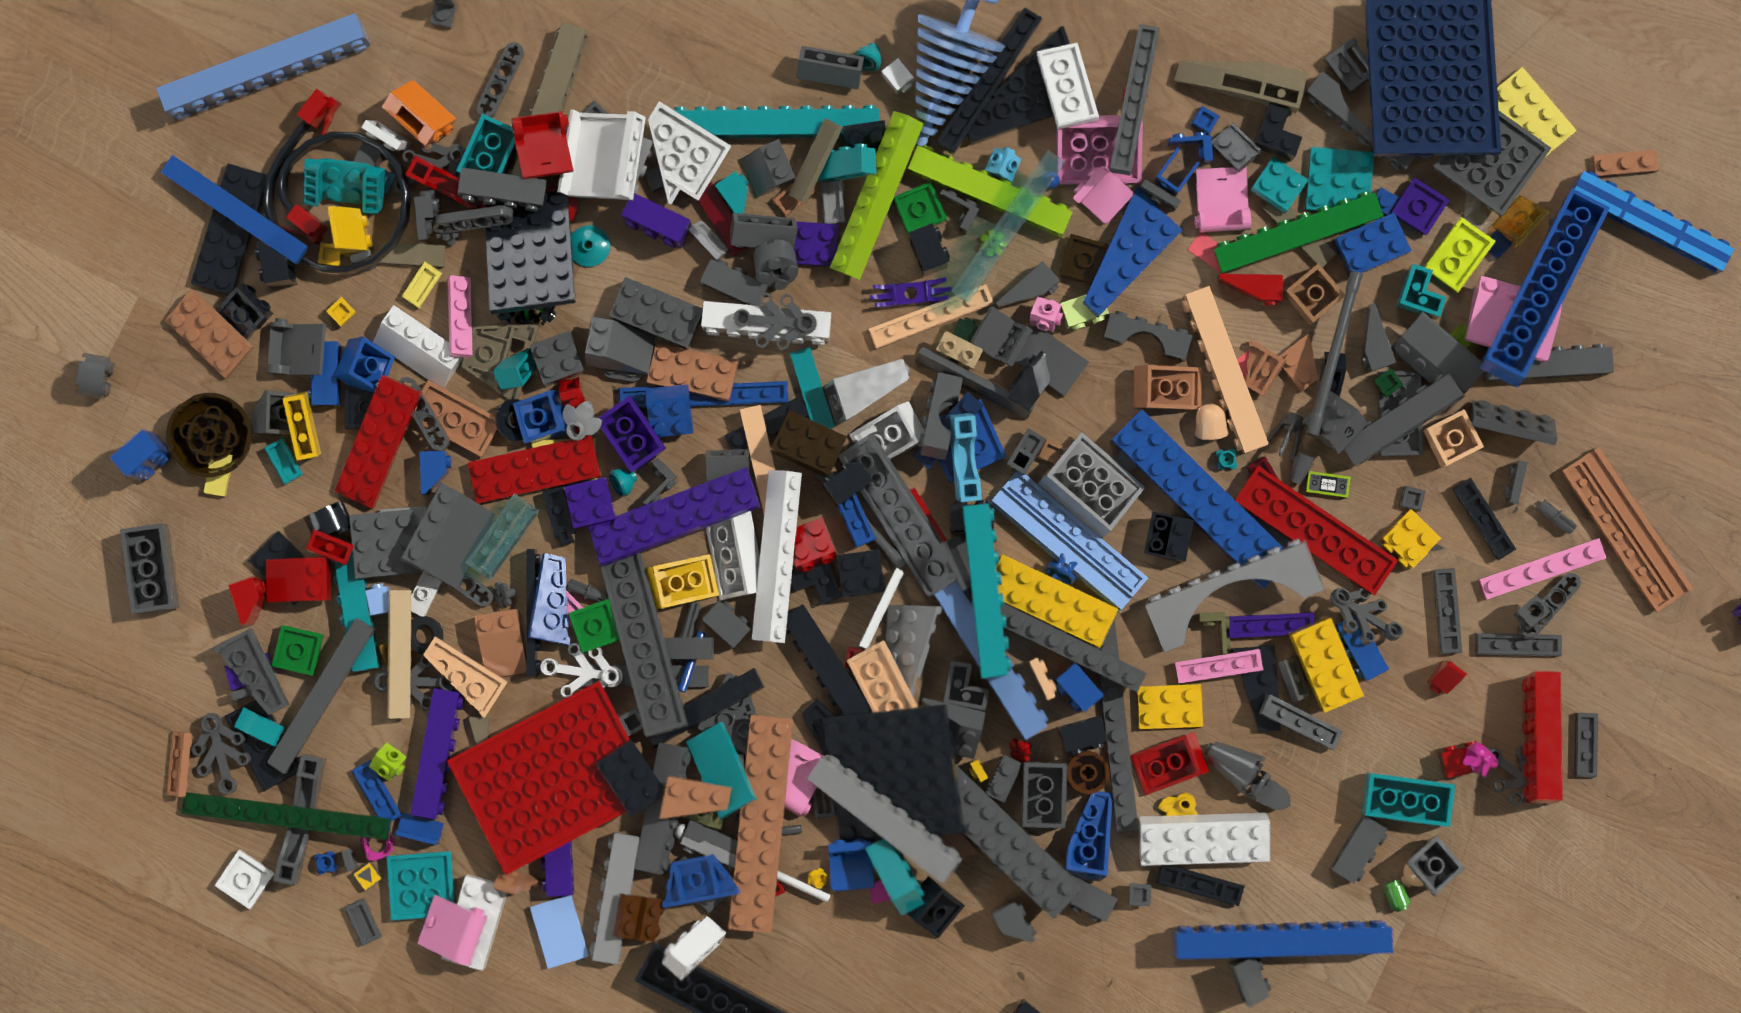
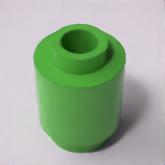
[1384,879,1411,912]

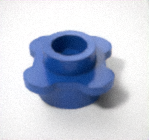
[315,851,338,874]

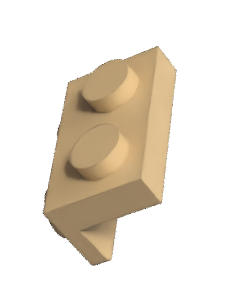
[936,331,983,369]

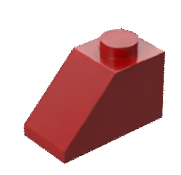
[1427,661,1467,695]

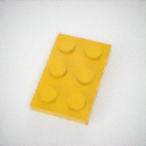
[1137,684,1203,729]

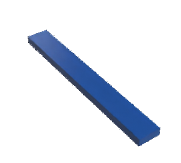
[161,155,309,264]
[619,381,788,409]

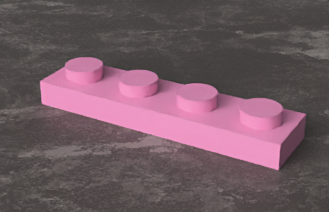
[448,275,472,358]
[1175,649,1263,683]

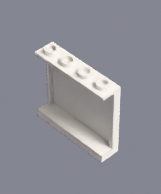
[558,109,646,200]

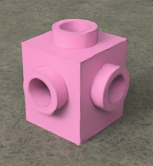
[1030,297,1064,332]

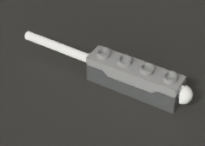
[675,820,831,903]

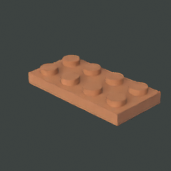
[165,289,254,378]
[646,343,739,402]
[411,380,498,457]

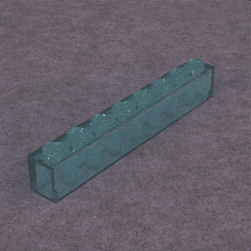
[951,150,1066,303]

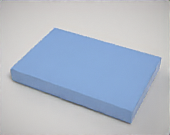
[530,895,590,969]

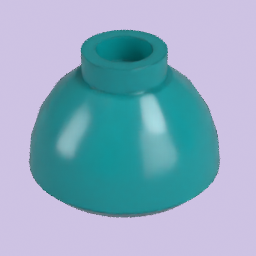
[854,43,882,71]
[609,469,637,497]

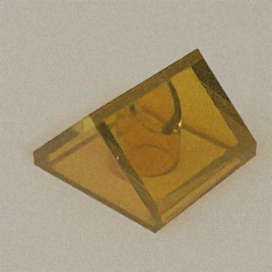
[1492,195,1550,248]

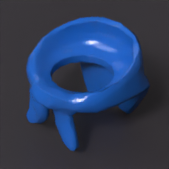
[1045,553,1078,585]

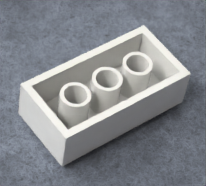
[441,874,508,970]

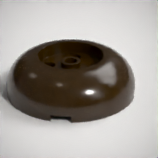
[166,393,252,478]

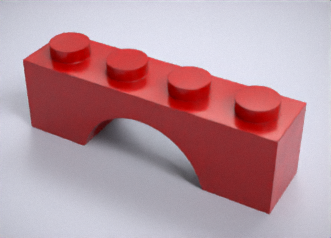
[405,155,487,210]

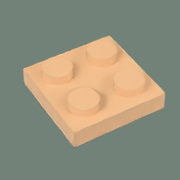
[1028,658,1057,700]

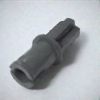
[1536,499,1577,534]
[567,579,608,603]

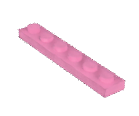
[1478,538,1606,600]

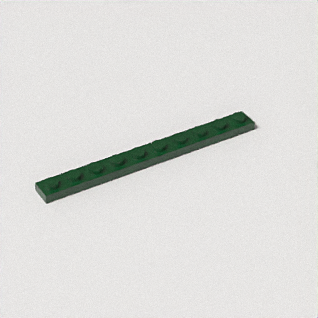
[181,792,391,840]

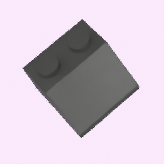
[741,139,796,198]
[1406,836,1465,896]
[1229,957,1271,1008]

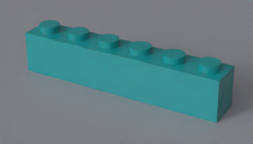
[330,543,381,672]

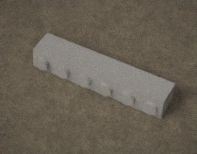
[590,832,641,965]

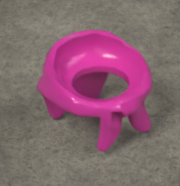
[1463,742,1498,777]
[360,833,394,861]

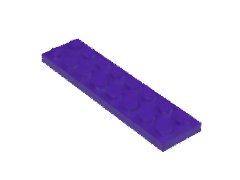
[589,467,761,567]

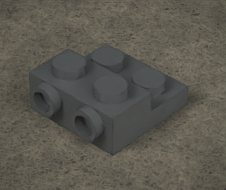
[414,190,441,240]

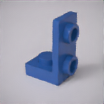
[1167,132,1213,164]

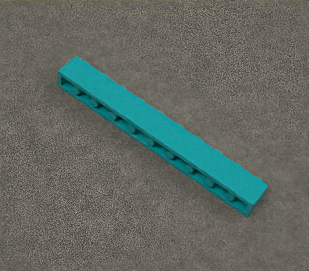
[674,105,880,139]

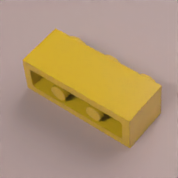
[283,391,321,460]

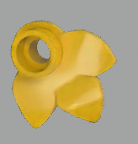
[1158,792,1198,816]

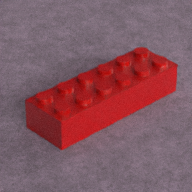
[1522,671,1563,804]

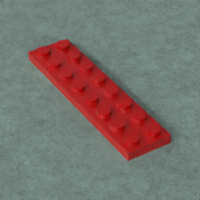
[1234,466,1398,596]

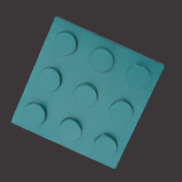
[1305,147,1374,211]
[387,851,455,920]

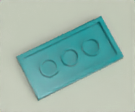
[687,722,757,818]

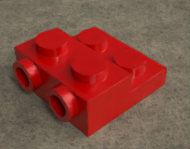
[793,517,837,572]

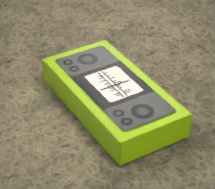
[1305,471,1351,498]

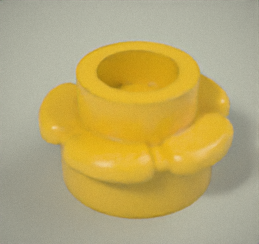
[808,868,828,889]

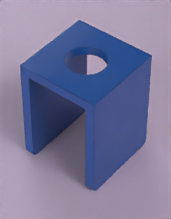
[1154,147,1200,196]

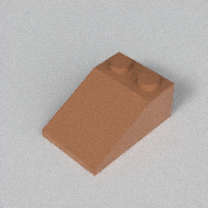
[1134,365,1202,410]
[474,609,527,677]

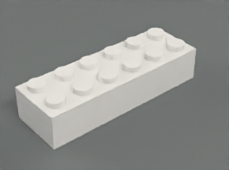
[701,301,832,345]
[1139,813,1270,865]

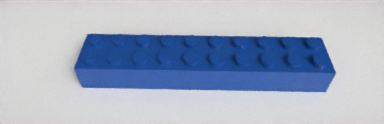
[1479,188,1610,388]
[1110,409,1283,589]
[1172,920,1393,959]

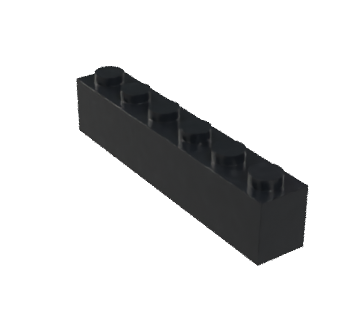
[786,604,872,715]

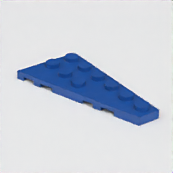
[1083,187,1182,317]

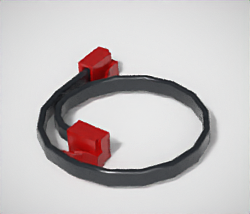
[263,88,412,274]

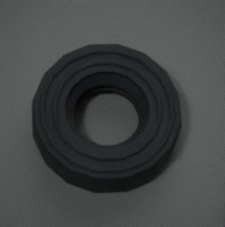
[411,616,443,654]

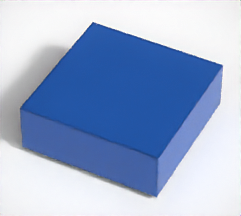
[1191,106,1220,135]

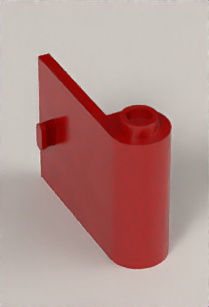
[511,111,574,179]

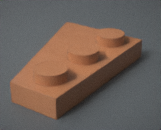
[659,776,731,819]

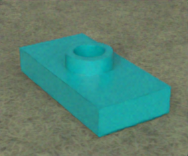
[264,438,304,485]

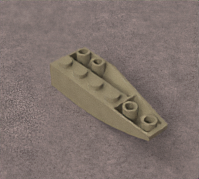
[1174,61,1307,113]

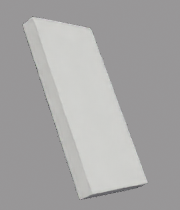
[1036,43,1099,129]
[859,568,903,649]

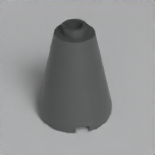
[1204,741,1266,794]

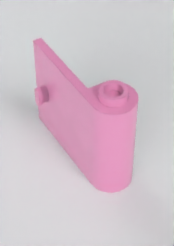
[1194,167,1251,232]
[784,739,824,817]
[417,895,488,966]

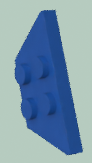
[662,854,741,908]

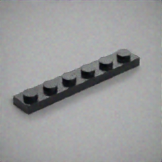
[526,549,541,677]

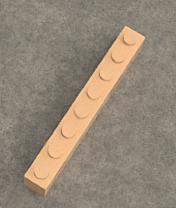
[1182,286,1269,455]

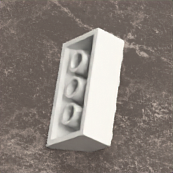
[373,305,463,388]
[706,511,760,600]

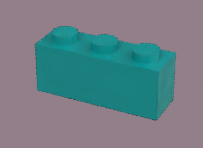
[817,144,876,182]

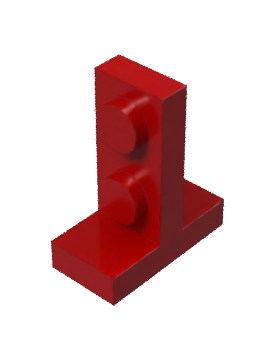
[559,377,586,433]

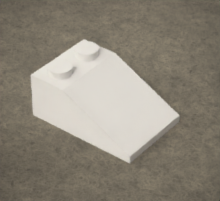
[849,401,925,460]

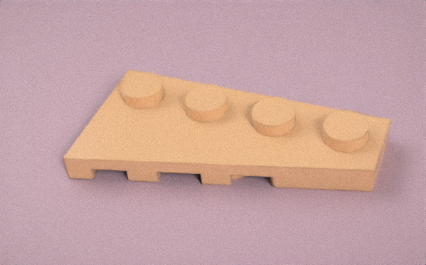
[423,636,508,718]

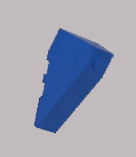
[1065,791,1113,882]

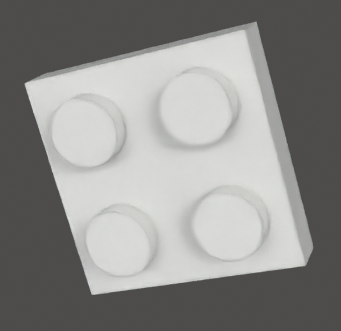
[361,120,412,151]
[215,850,275,909]

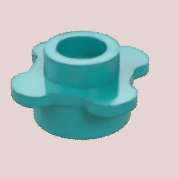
[1216,449,1238,470]

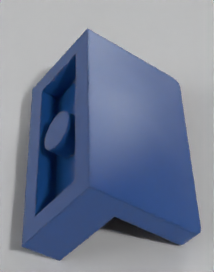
[394,813,444,845]

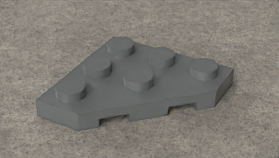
[698,672,757,755]

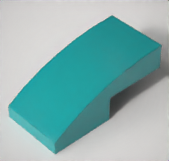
[234,707,284,746]

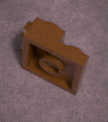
[612,893,664,942]

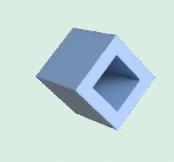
[366,583,390,616]

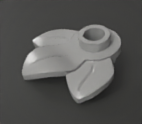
[563,401,602,441]

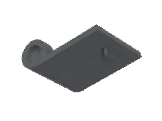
[267,318,326,375]
[939,533,971,590]

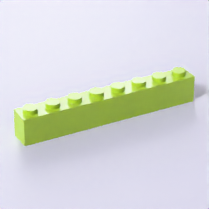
[830,111,924,280]
[907,145,1073,238]

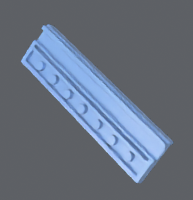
[989,471,1148,613]

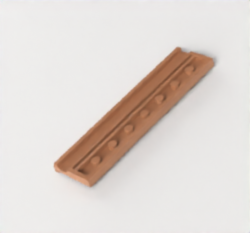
[1561,447,1693,613]

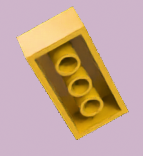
[1288,616,1364,713]

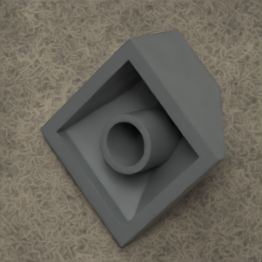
[251,390,296,436]

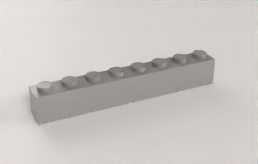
[807,755,962,884]

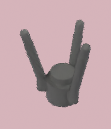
[1267,412,1304,462]

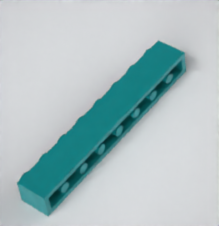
[963,504,1011,678]

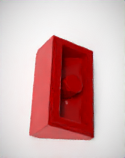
[306,529,354,565]

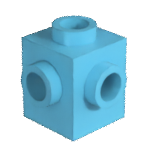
[985,147,1022,182]

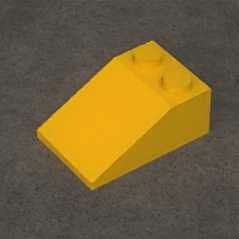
[328,206,373,257]
[645,554,719,609]

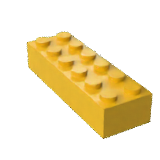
[996,554,1119,649]

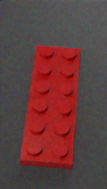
[334,375,422,508]
[468,435,601,504]

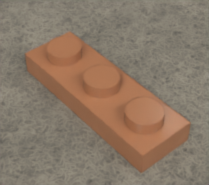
[1592,150,1659,177]
[166,731,192,797]

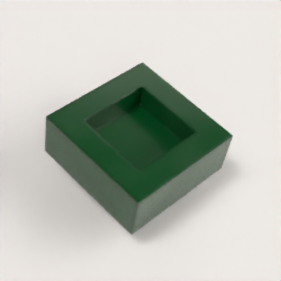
[1373,368,1404,398]

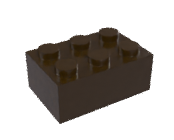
[769,410,847,478]

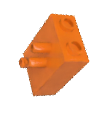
[382,80,457,146]

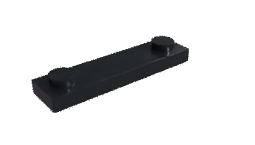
[725,396,809,450]
[1452,478,1516,561]
[1156,865,1245,906]

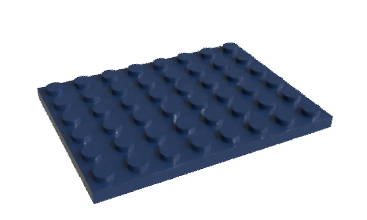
[1364,0,1501,156]

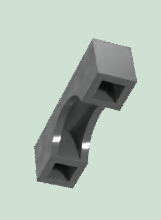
[1103,311,1192,362]
[918,372,963,460]

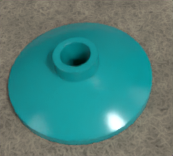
[571,225,610,267]

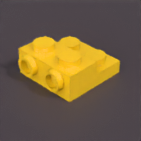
[1380,509,1441,569]

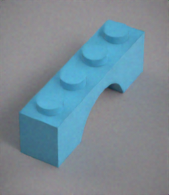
[949,413,982,502]

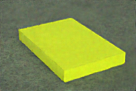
[1424,217,1496,293]

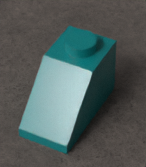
[715,171,749,214]
[493,348,537,390]

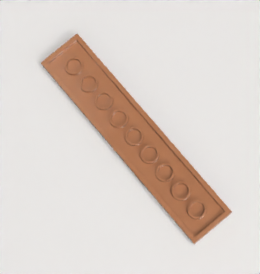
[729,715,793,933]

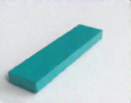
[790,347,835,429]

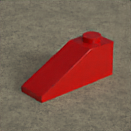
[1217,274,1283,306]

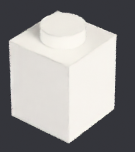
[882,58,914,95]

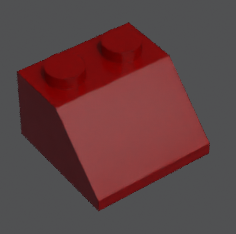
[228,577,267,626]

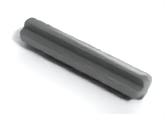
[674,602,701,664]

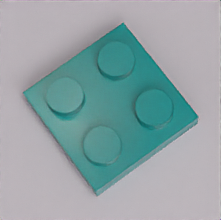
[1251,156,1308,214]

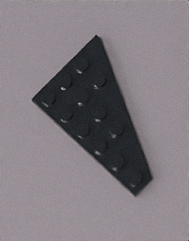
[968,26,1070,144]

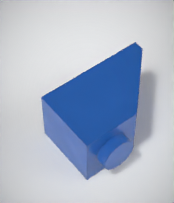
[420,451,452,495]

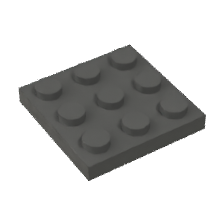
[349,509,420,579]

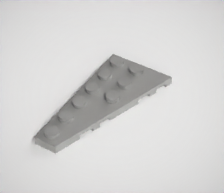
[886,605,942,696]

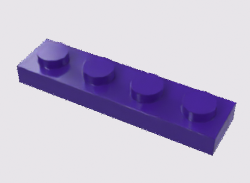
[1228,612,1314,638]

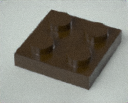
[1059,234,1110,284]

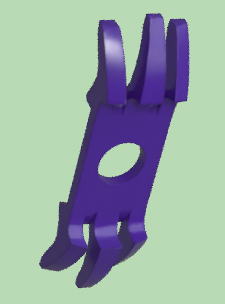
[870,277,952,308]

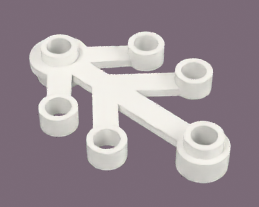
[540,643,623,698]

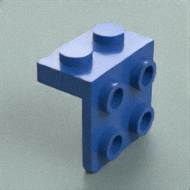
[828,838,874,891]

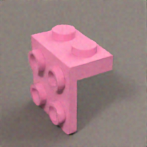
[1073,165,1133,223]

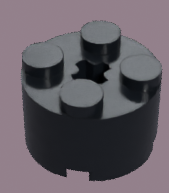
[303,500,350,537]

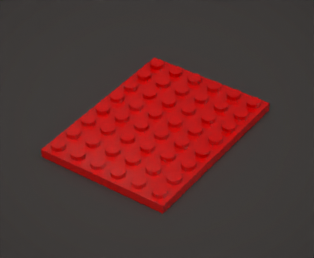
[447,681,630,875]

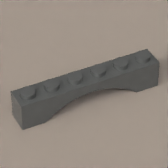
[1304,71,1416,172]
[273,754,327,885]

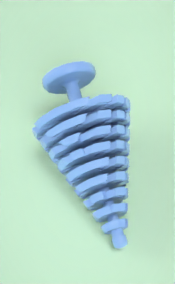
[915,0,1005,147]

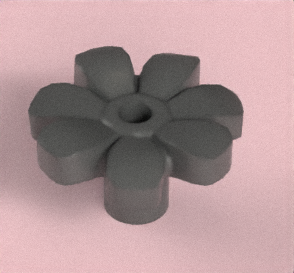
[435,231,463,246]
[494,582,516,609]

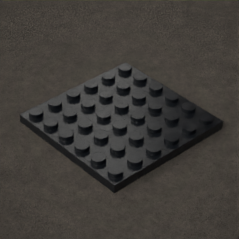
[822,704,965,843]

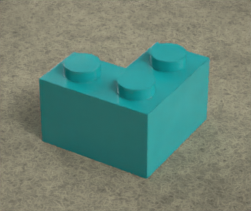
[1396,263,1447,320]

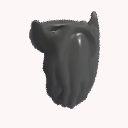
[1246,770,1291,810]

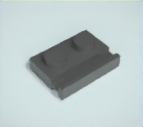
[1212,123,1262,173]

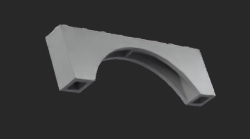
[1145,539,1324,652]

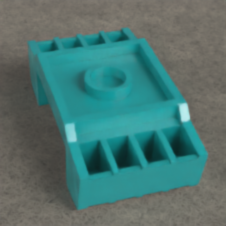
[304,158,385,214]

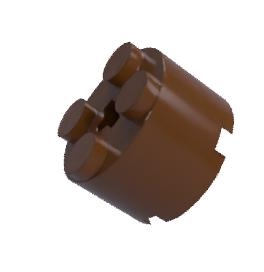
[1067,751,1110,794]

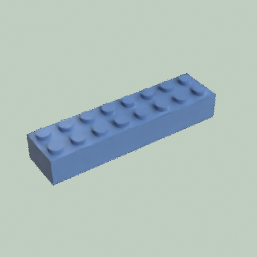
[934,581,1048,740]

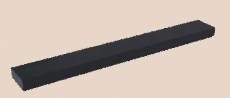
[936,7,1042,155]

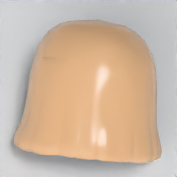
[1195,404,1229,440]

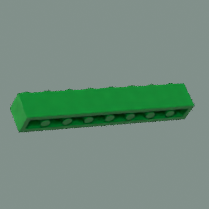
[1213,191,1384,274]

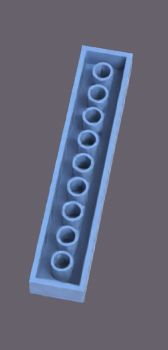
[156,13,371,120]

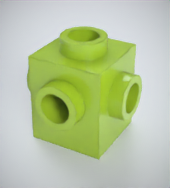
[369,742,407,781]

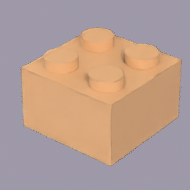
[1423,409,1484,468]

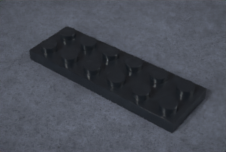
[191,163,267,295]

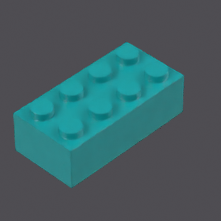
[1361,772,1455,827]

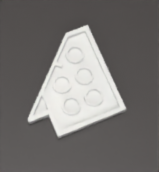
[648,101,731,204]

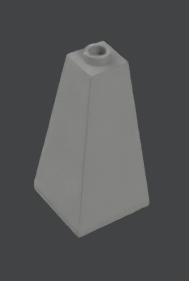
[823,359,910,427]

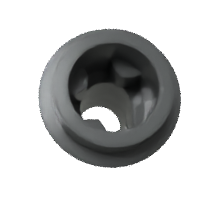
[1289,452,1314,485]

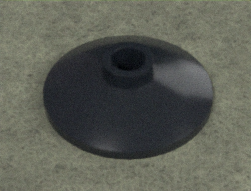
[495,399,523,441]

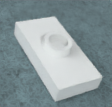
[411,572,442,616]

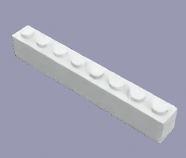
[752,470,802,643]

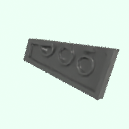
[213,628,290,715]

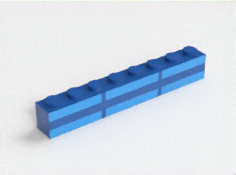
[1572,171,1734,274]

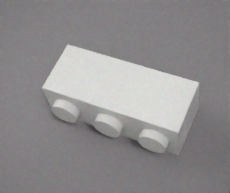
[662,916,726,980]

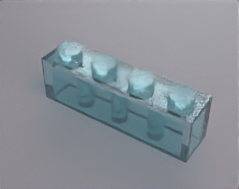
[466,493,539,580]

